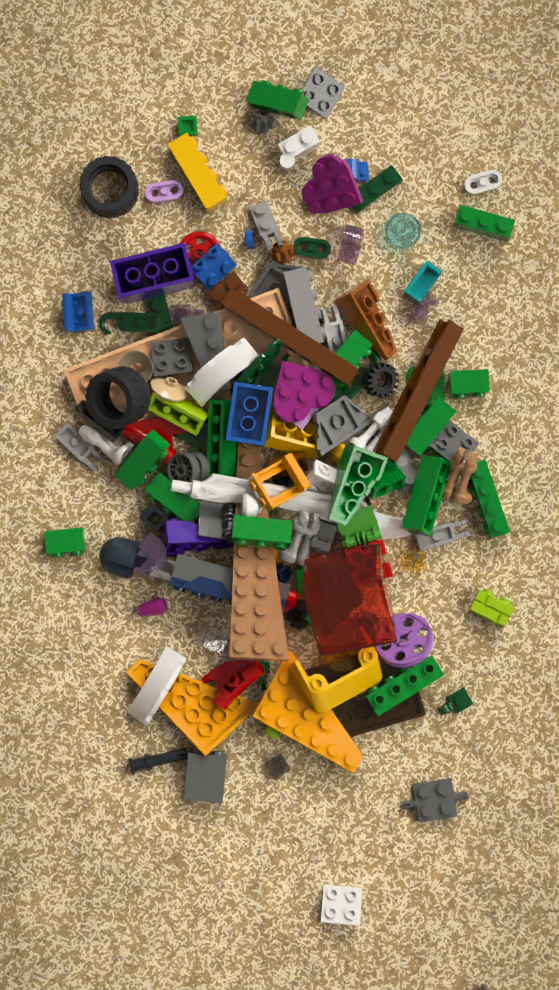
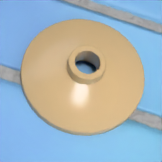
[150,376,188,402]

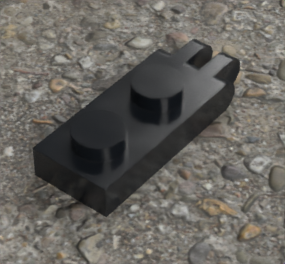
[75,400,125,443]

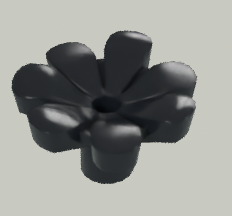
[273,475,294,487]

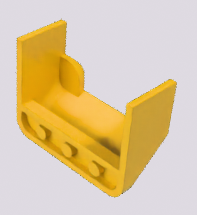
[290,626,382,713]

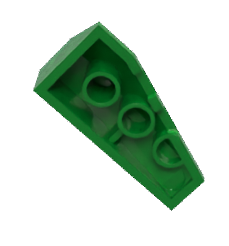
[328,444,388,525]

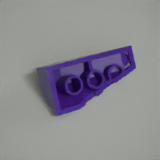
[160,519,234,556]

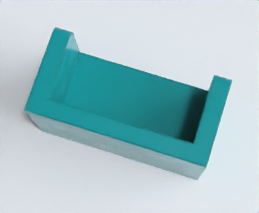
[403,261,442,305]

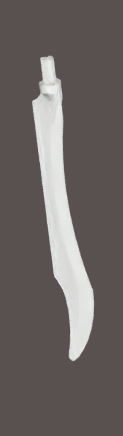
[171,473,437,539]

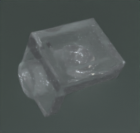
[195,627,229,654]

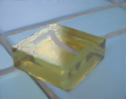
[405,551,425,571]

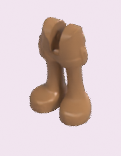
[442,447,477,504]

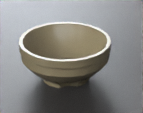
[118,351,153,382]

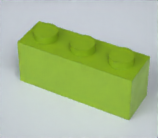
[148,392,209,436]

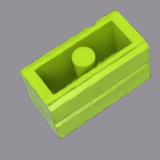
[468,588,514,628]

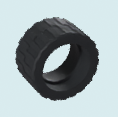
[79,156,139,218]
[85,366,151,429]

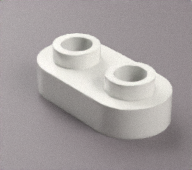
[464,170,502,195]

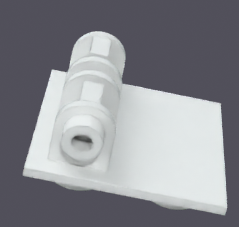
[321,885,362,926]

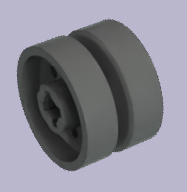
[167,452,209,483]

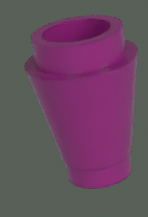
[138,597,168,617]

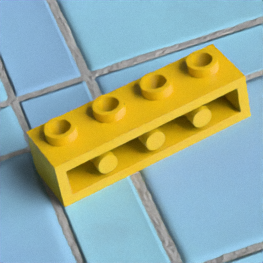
[168,133,228,213]

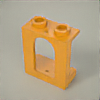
[248,453,311,512]

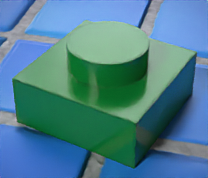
[178,116,198,137]

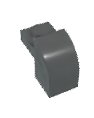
[310,519,338,556]

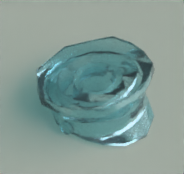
[385,213,422,249]

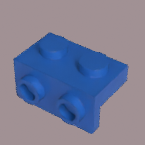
[191,244,237,290]
[62,291,94,333]

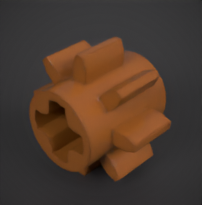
[271,240,294,264]

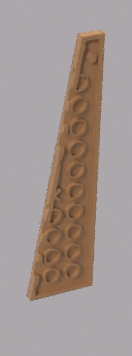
[229,442,289,662]

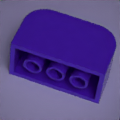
[110,243,195,303]

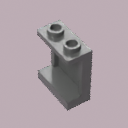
[184,749,227,803]

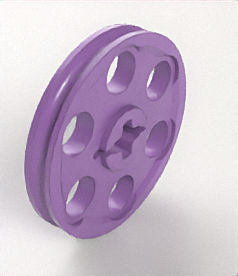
[375,613,434,668]

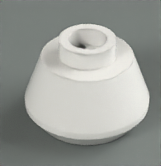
[241,493,262,517]

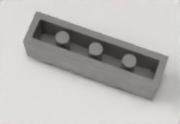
[283,267,326,343]

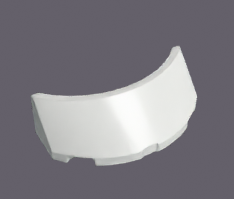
[185,338,259,407]
[127,646,186,726]

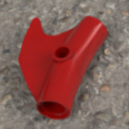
[122,417,188,467]
[201,660,265,711]

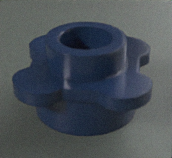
[276,563,292,583]

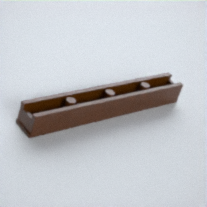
[220,287,359,389]
[373,319,464,463]

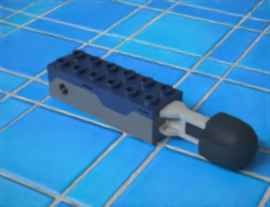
[99,537,298,613]

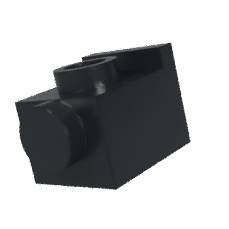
[139,503,169,533]
[285,599,315,630]

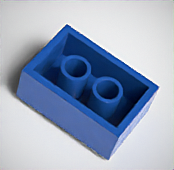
[226,382,273,446]

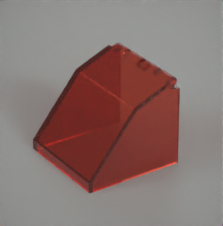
[302,543,397,656]

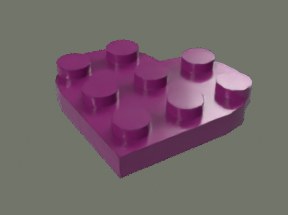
[302,153,363,214]
[273,361,335,423]

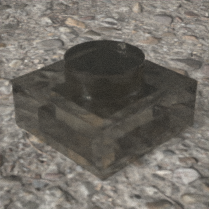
[265,753,291,780]

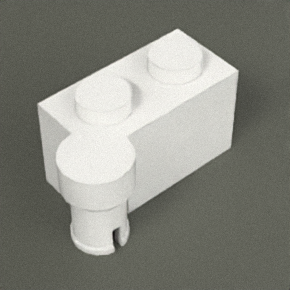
[278,125,320,171]

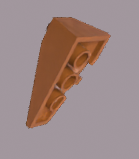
[334,279,397,361]

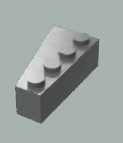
[181,312,231,391]

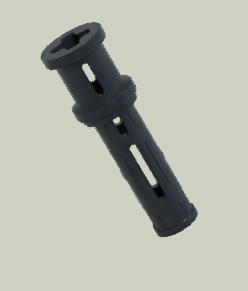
[128,747,188,775]

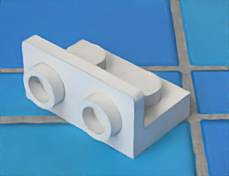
[306,460,338,495]

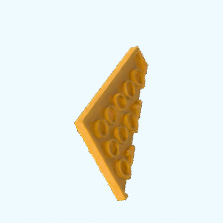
[252,650,363,773]
[126,659,259,757]

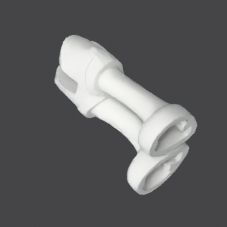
[349,407,393,452]
[79,424,135,466]

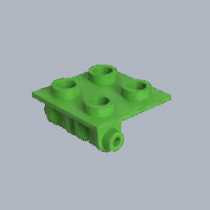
[337,505,382,549]

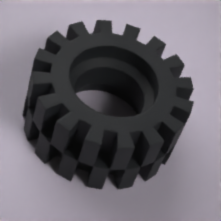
[362,362,399,398]

